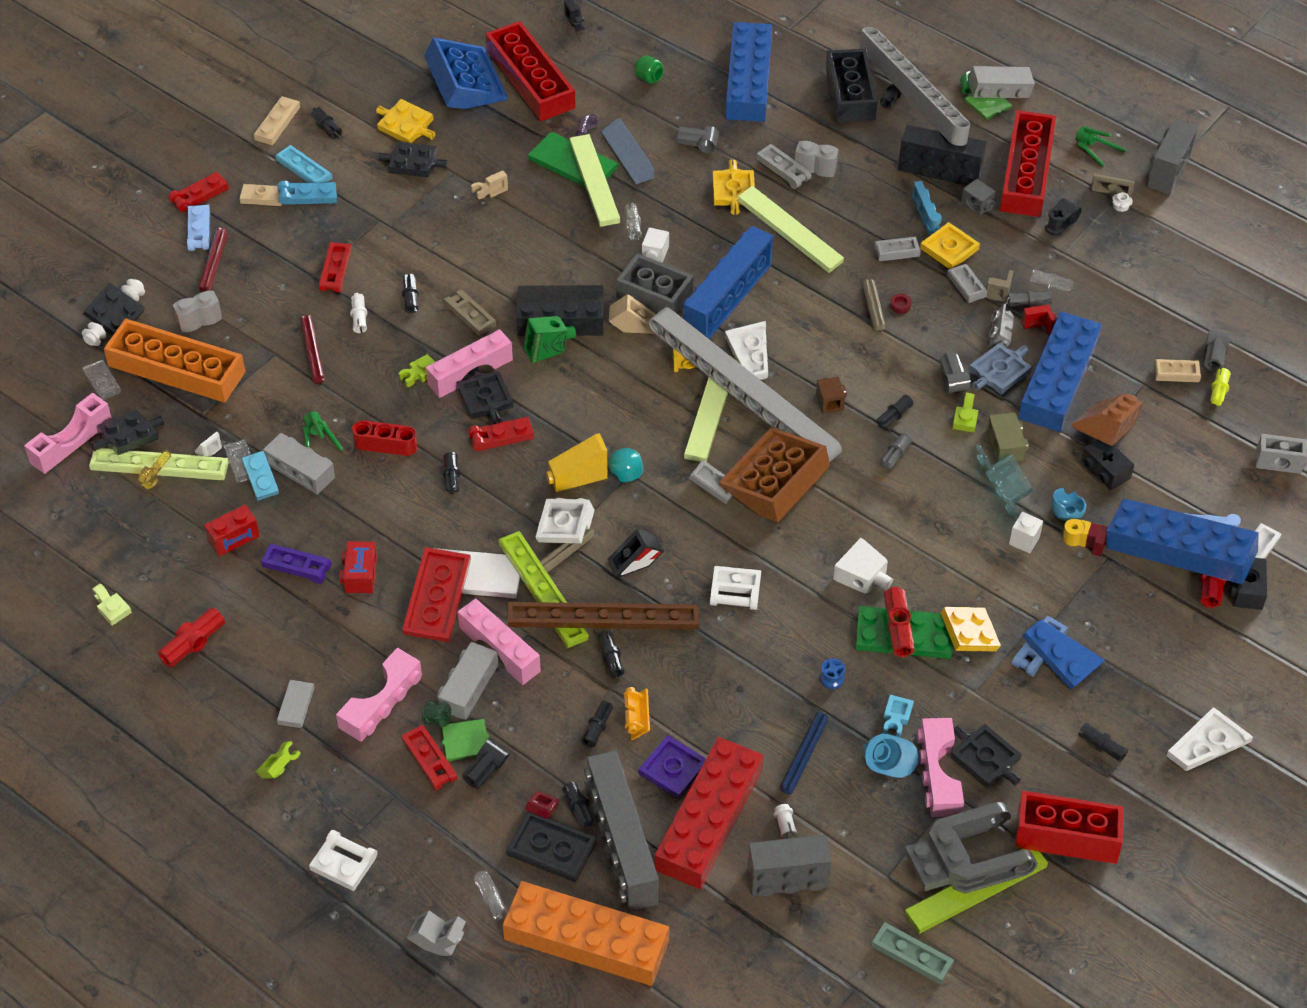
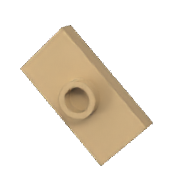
[240,184,282,206]
[1154,359,1201,382]

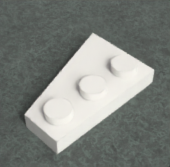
[725,321,768,380]
[1167,707,1253,771]

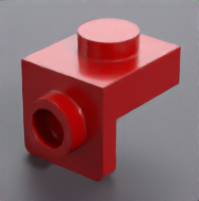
[1021,304,1057,334]

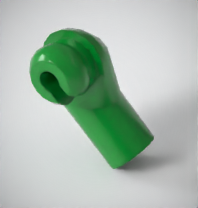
[960,69,972,95]

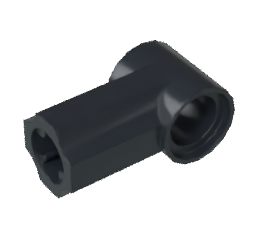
[462,738,510,789]

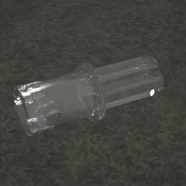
[1031,269,1074,292]
[474,870,509,920]

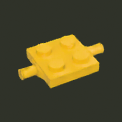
[376,99,435,143]
[713,160,755,215]

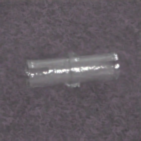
[624,203,642,241]

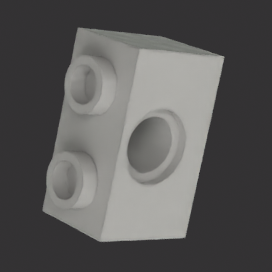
[1256,434,1307,474]

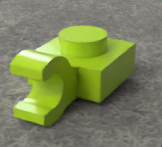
[952,393,979,433]
[256,741,301,779]

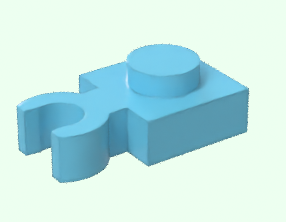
[883,695,914,737]

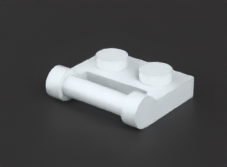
[710,566,761,610]
[309,830,377,891]

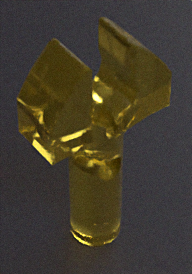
[138,450,171,489]

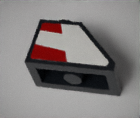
[607,529,664,577]

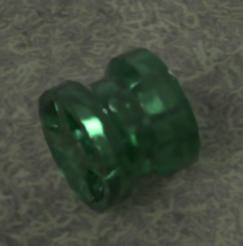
[422,700,451,727]

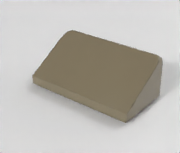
[1090,174,1135,198]

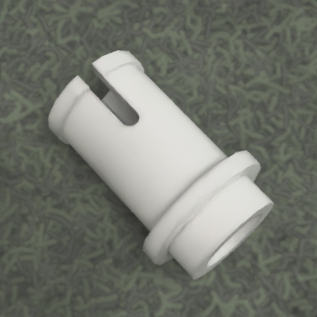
[773,804,797,839]

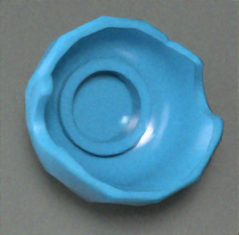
[1051,488,1087,521]

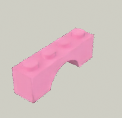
[426,329,513,398]
[24,393,112,474]
[458,598,541,685]
[336,648,422,742]
[917,718,964,817]

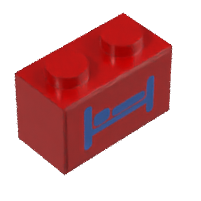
[204,505,260,557]
[340,541,377,593]

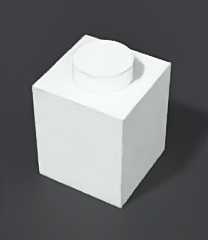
[642,228,669,263]
[1009,512,1043,553]

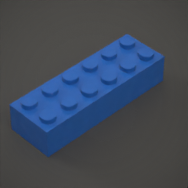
[726,22,772,122]
[683,226,773,339]
[1018,311,1102,432]
[1107,498,1259,584]

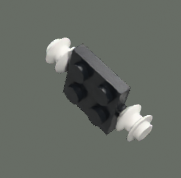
[82,279,145,346]

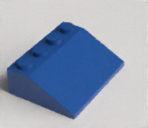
[424,37,508,109]

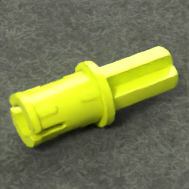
[1210,368,1231,406]

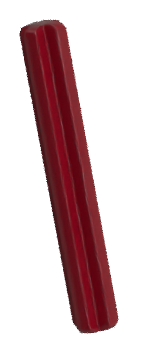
[198,228,228,293]
[300,315,325,384]

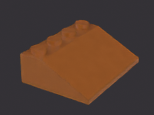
[719,427,830,523]

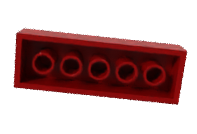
[486,21,576,122]
[1000,110,1057,217]
[654,737,764,890]

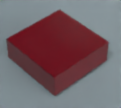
[525,791,559,819]

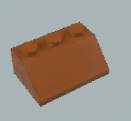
[1071,393,1143,446]

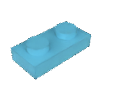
[242,451,279,501]

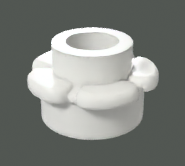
[1112,192,1133,212]

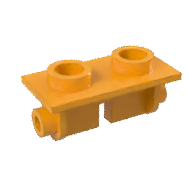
[623,687,650,741]

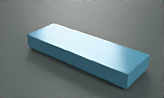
[275,145,333,183]

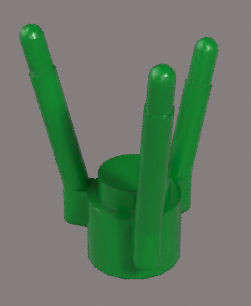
[1075,126,1127,166]
[302,411,343,451]

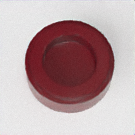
[890,294,912,314]

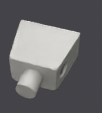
[833,538,893,594]

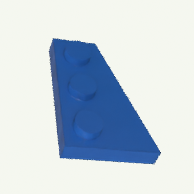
[1022,619,1105,690]

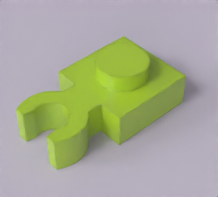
[399,354,435,387]

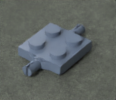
[969,343,1032,395]

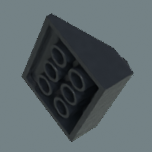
[516,285,603,336]

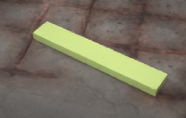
[570,134,620,227]
[738,186,844,273]
[684,360,737,462]
[89,448,229,480]

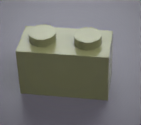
[987,412,1029,464]

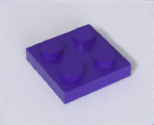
[638,735,706,799]

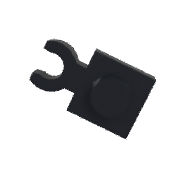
[564,0,585,31]

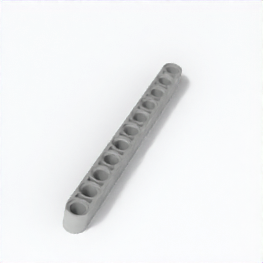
[859,27,970,146]
[648,307,842,462]

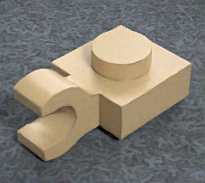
[471,170,508,199]

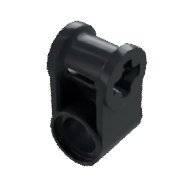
[1045,198,1082,235]

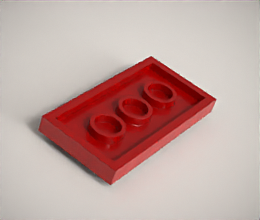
[402,547,471,643]

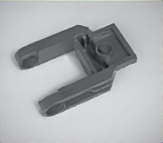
[905,802,1038,894]

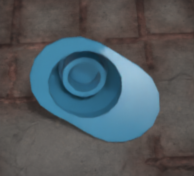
[863,734,919,778]

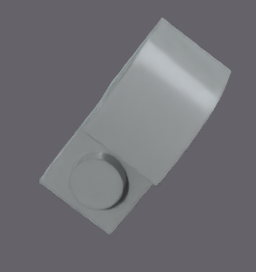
[407,911,466,956]

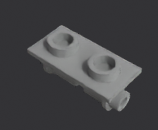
[988,304,1014,348]

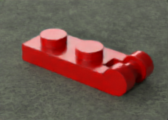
[168,172,229,212]
[319,242,352,293]
[468,417,534,451]
[401,725,458,791]

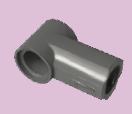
[677,126,719,153]
[1203,330,1231,372]
[939,351,970,394]

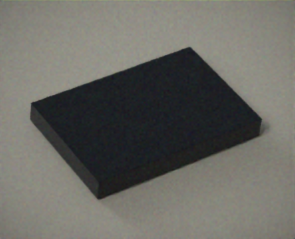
[506,812,597,883]

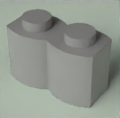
[795,141,839,177]
[173,291,222,333]

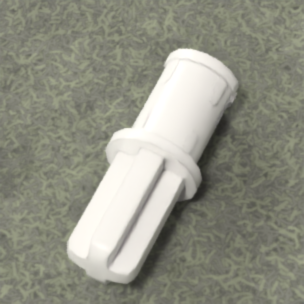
[350,293,367,333]

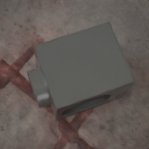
[961,179,996,216]

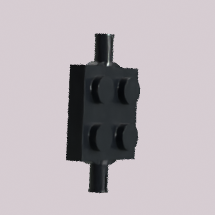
[378,142,448,177]
[457,366,514,424]
[91,410,164,455]
[951,724,1022,788]

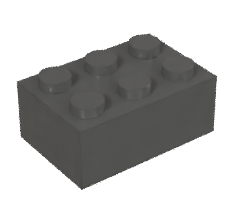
[1146,119,1198,195]
[616,253,693,314]
[747,835,832,896]

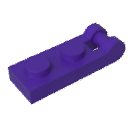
[261,543,332,584]

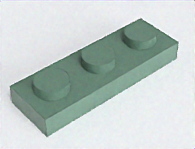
[871,922,954,985]

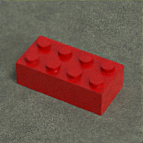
[1015,790,1123,864]

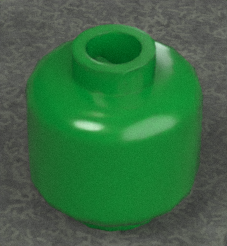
[634,55,664,84]

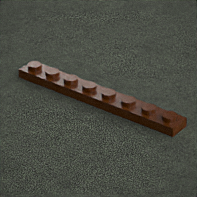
[507,602,699,630]

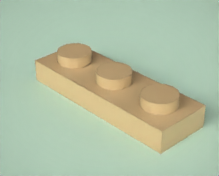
[254,96,300,145]

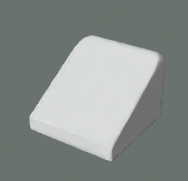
[195,432,222,457]

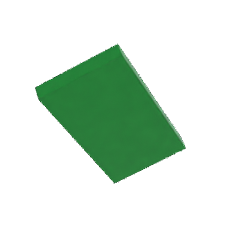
[528,131,618,187]

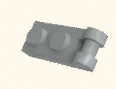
[756,144,811,189]

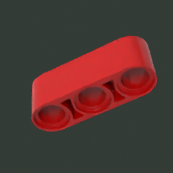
[352,421,418,456]

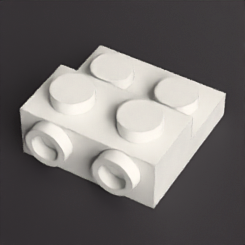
[536,498,594,543]

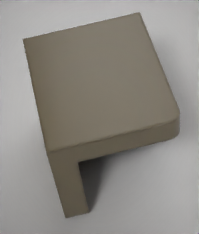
[985,270,1014,302]

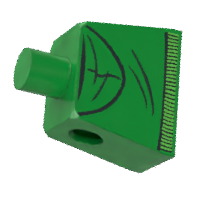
[523,316,576,363]

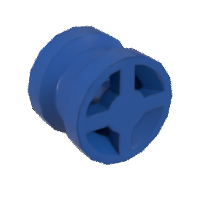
[820,658,845,689]

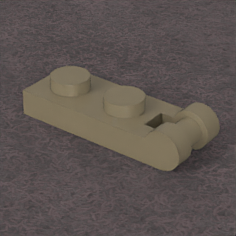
[442,289,496,337]

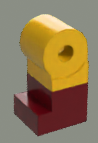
[1063,519,1108,557]

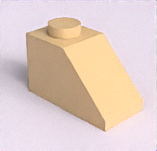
[609,294,656,334]

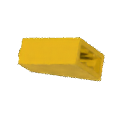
[546,433,607,492]

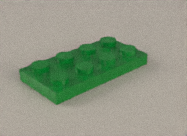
[856,606,953,659]

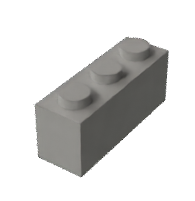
[968,66,1035,98]
[263,433,335,495]
[437,642,498,721]

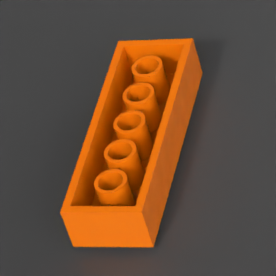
[104,319,246,403]
[503,881,669,986]

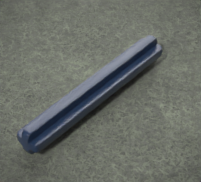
[780,712,828,795]

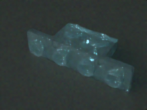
[975,444,1034,518]

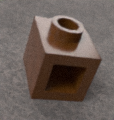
[816,376,847,414]

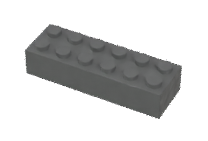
[584,750,659,912]

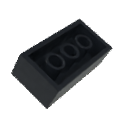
[826,48,878,122]
[898,124,987,185]

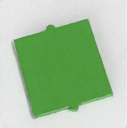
[964,95,1012,120]
[442,719,490,762]

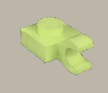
[93,584,132,626]

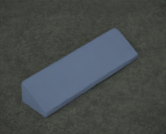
[601,118,654,185]

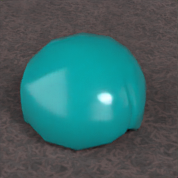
[608,447,644,482]

